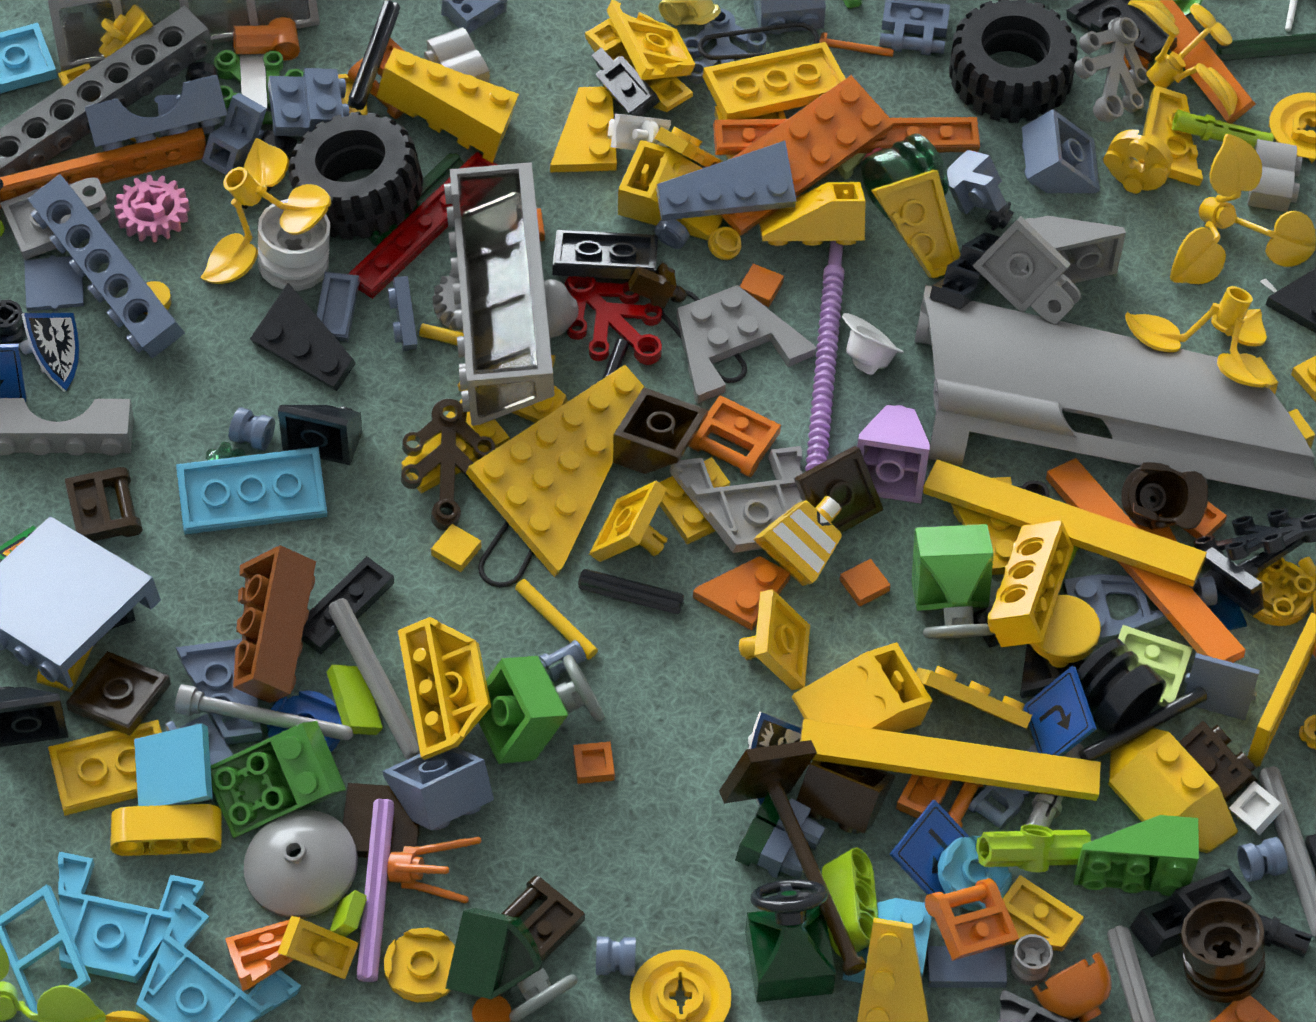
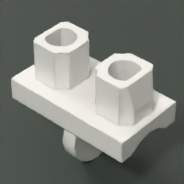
[608,113,671,150]

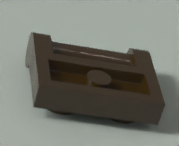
[65,467,143,541]
[501,875,585,962]

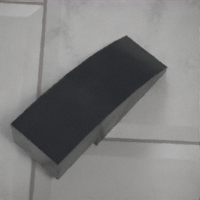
[1129,868,1252,957]

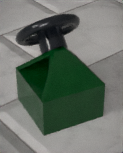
[745,880,836,1002]

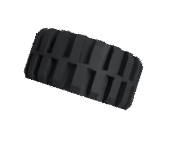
[949,0,1078,123]
[288,112,423,240]

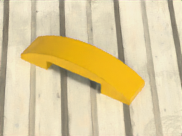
[585,18,693,112]

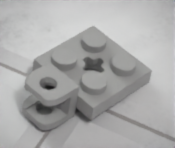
[0,177,111,260]
[973,216,1081,324]

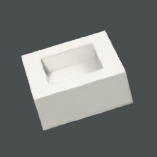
[1229,781,1284,836]

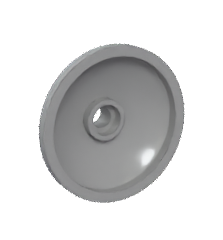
[244,810,358,918]

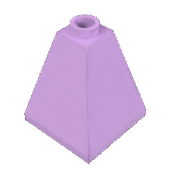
[857,405,930,504]

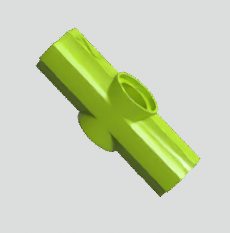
[976,824,1091,873]

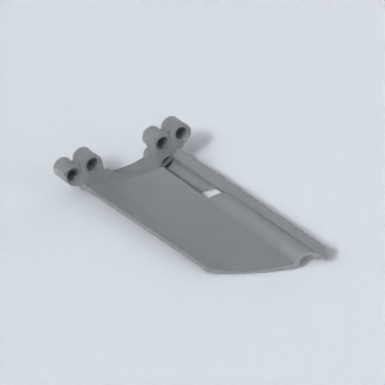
[914,285,1316,501]

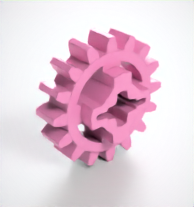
[114,175,190,242]

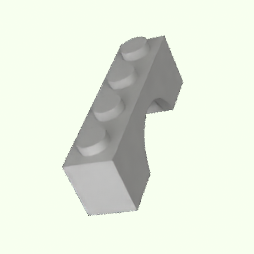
[0,398,134,456]

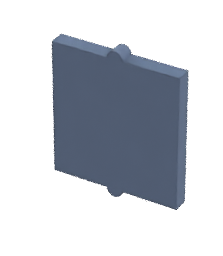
[24,255,84,311]
[1184,653,1260,720]

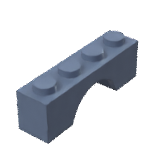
[85,75,227,151]

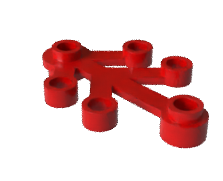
[564,276,662,365]

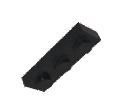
[301,556,394,654]

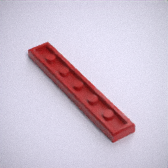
[348,152,503,299]

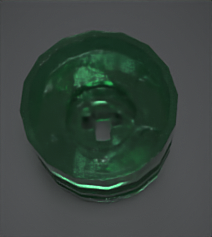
[861,134,949,221]

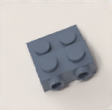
[268,68,349,136]

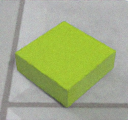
[330,890,367,937]

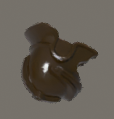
[1121,462,1209,530]

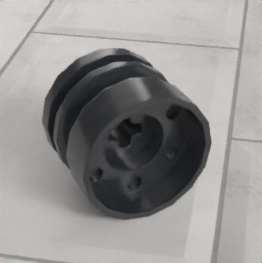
[1077,639,1167,735]

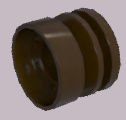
[1181,897,1266,1003]

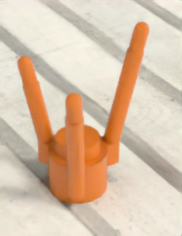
[387,837,482,903]

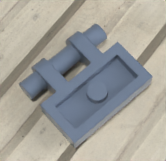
[879,0,950,56]

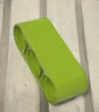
[822,847,878,957]

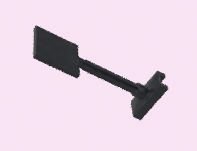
[1203,538,1304,616]

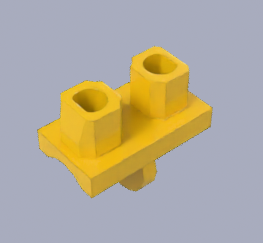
[98,4,154,58]

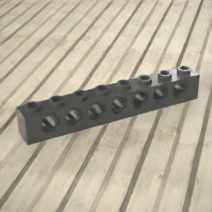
[0,5,214,177]

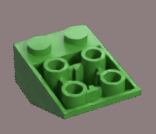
[211,721,346,838]
[1073,815,1199,896]

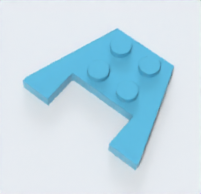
[58,852,205,983]
[136,896,301,1022]

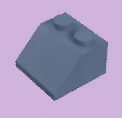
[754,0,826,34]
[1022,109,1100,193]
[382,747,494,830]

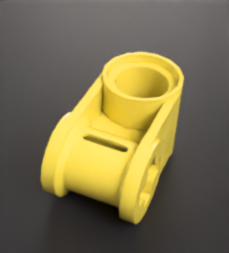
[658,0,721,26]

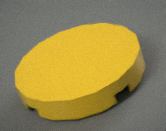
[384,927,455,1003]

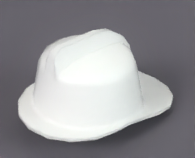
[842,313,904,375]

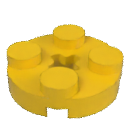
[1103,130,1173,194]

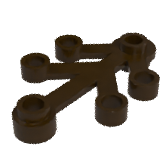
[401,399,495,530]

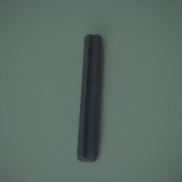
[347,0,400,110]

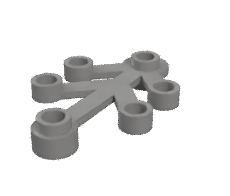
[1074,17,1149,122]

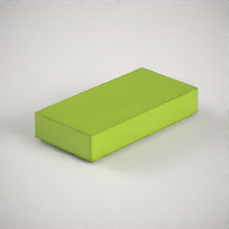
[326,665,383,735]

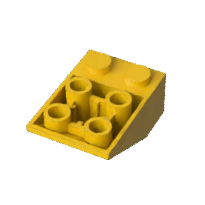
[618,140,723,240]
[759,182,866,246]
[792,642,933,732]

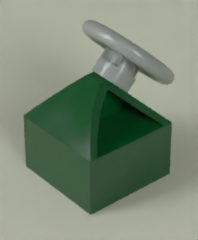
[445,908,578,1022]

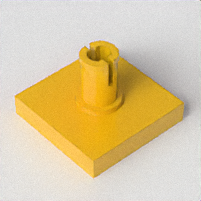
[589,480,668,562]
[739,589,810,690]

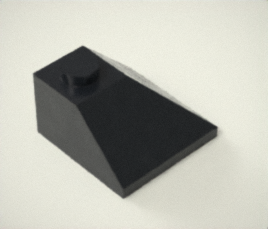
[278,405,362,465]
[0,686,69,747]

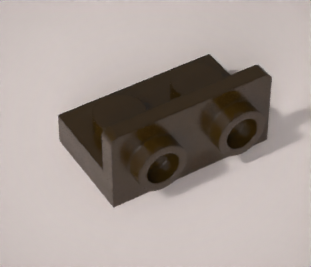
[1179,721,1258,802]

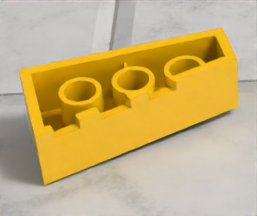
[376,48,519,163]

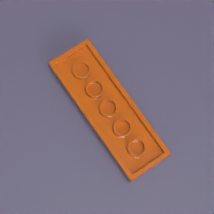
[721,75,894,236]

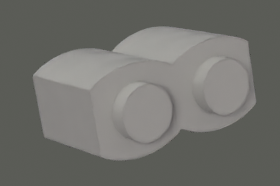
[424,27,490,83]
[1247,139,1302,212]

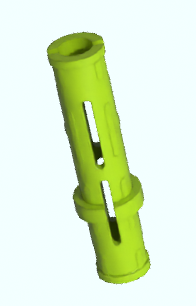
[1172,109,1274,148]

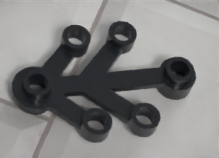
[1194,508,1316,565]

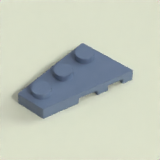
[176,639,262,745]

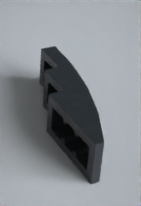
[929,232,1000,309]

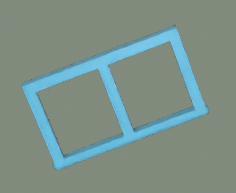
[0,884,91,1013]

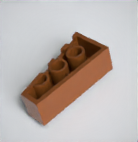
[233,545,316,703]

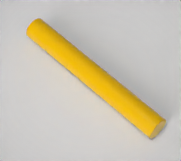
[515,579,598,660]

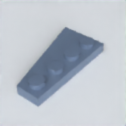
[656,141,797,221]

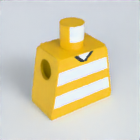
[753,496,842,586]

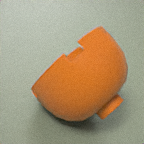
[1031,952,1112,1022]

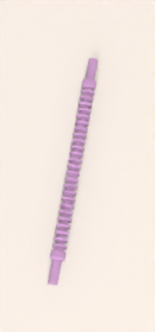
[805,241,845,471]

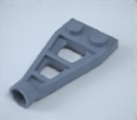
[1063,574,1217,645]

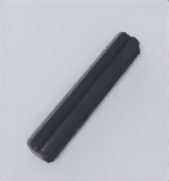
[578,569,684,614]

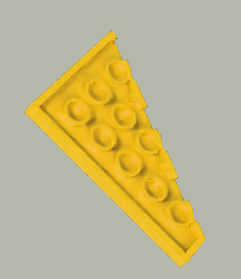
[466,365,644,577]

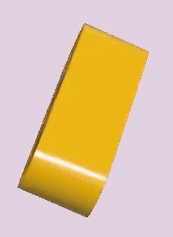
[110,804,222,856]

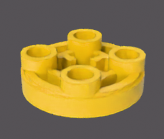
[1253,557,1315,626]
[1030,595,1101,667]

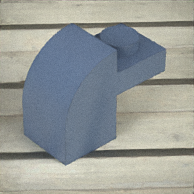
[202,93,267,175]
[945,150,1006,214]

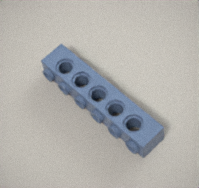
[28,174,185,358]

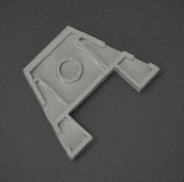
[676,285,816,404]
[669,446,802,553]

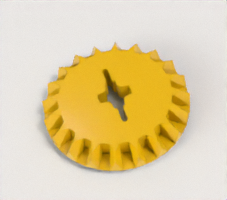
[1268,92,1316,163]
[630,950,731,1022]

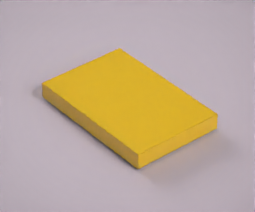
[48,720,162,816]

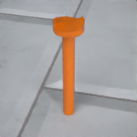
[819,32,894,57]

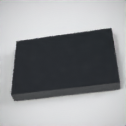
[552,230,658,279]

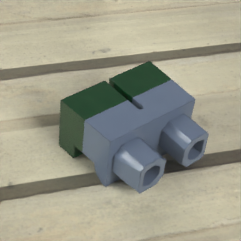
[735,792,825,879]

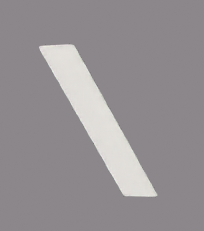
[240,54,267,108]

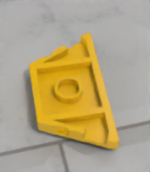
[607,0,695,80]

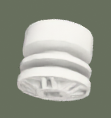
[258,199,330,291]

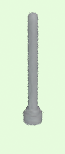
[175,684,353,741]

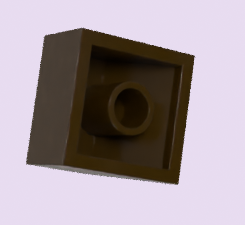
[613,387,708,474]
[796,760,895,834]

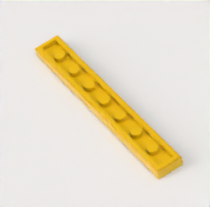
[923,459,1207,587]
[800,719,1101,801]

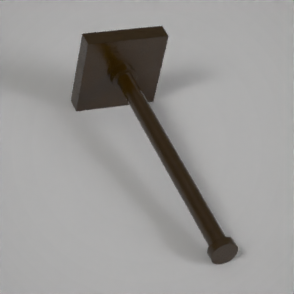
[719,740,866,976]

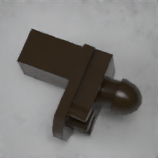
[628,263,687,308]

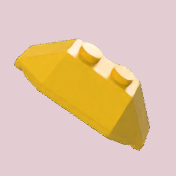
[398,617,491,760]
[1108,728,1238,853]

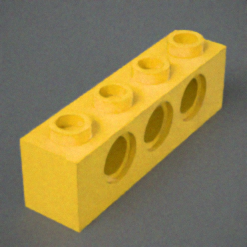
[988,520,1074,647]

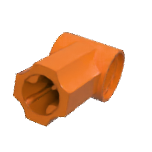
[233,17,300,61]

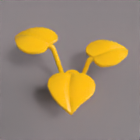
[1128,0,1238,117]
[1170,134,1316,284]
[200,138,331,284]
[1125,286,1272,388]

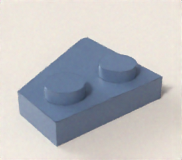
[388,276,418,351]

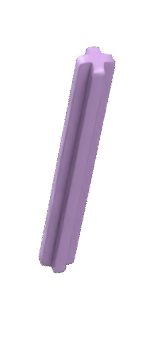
[357,799,394,982]

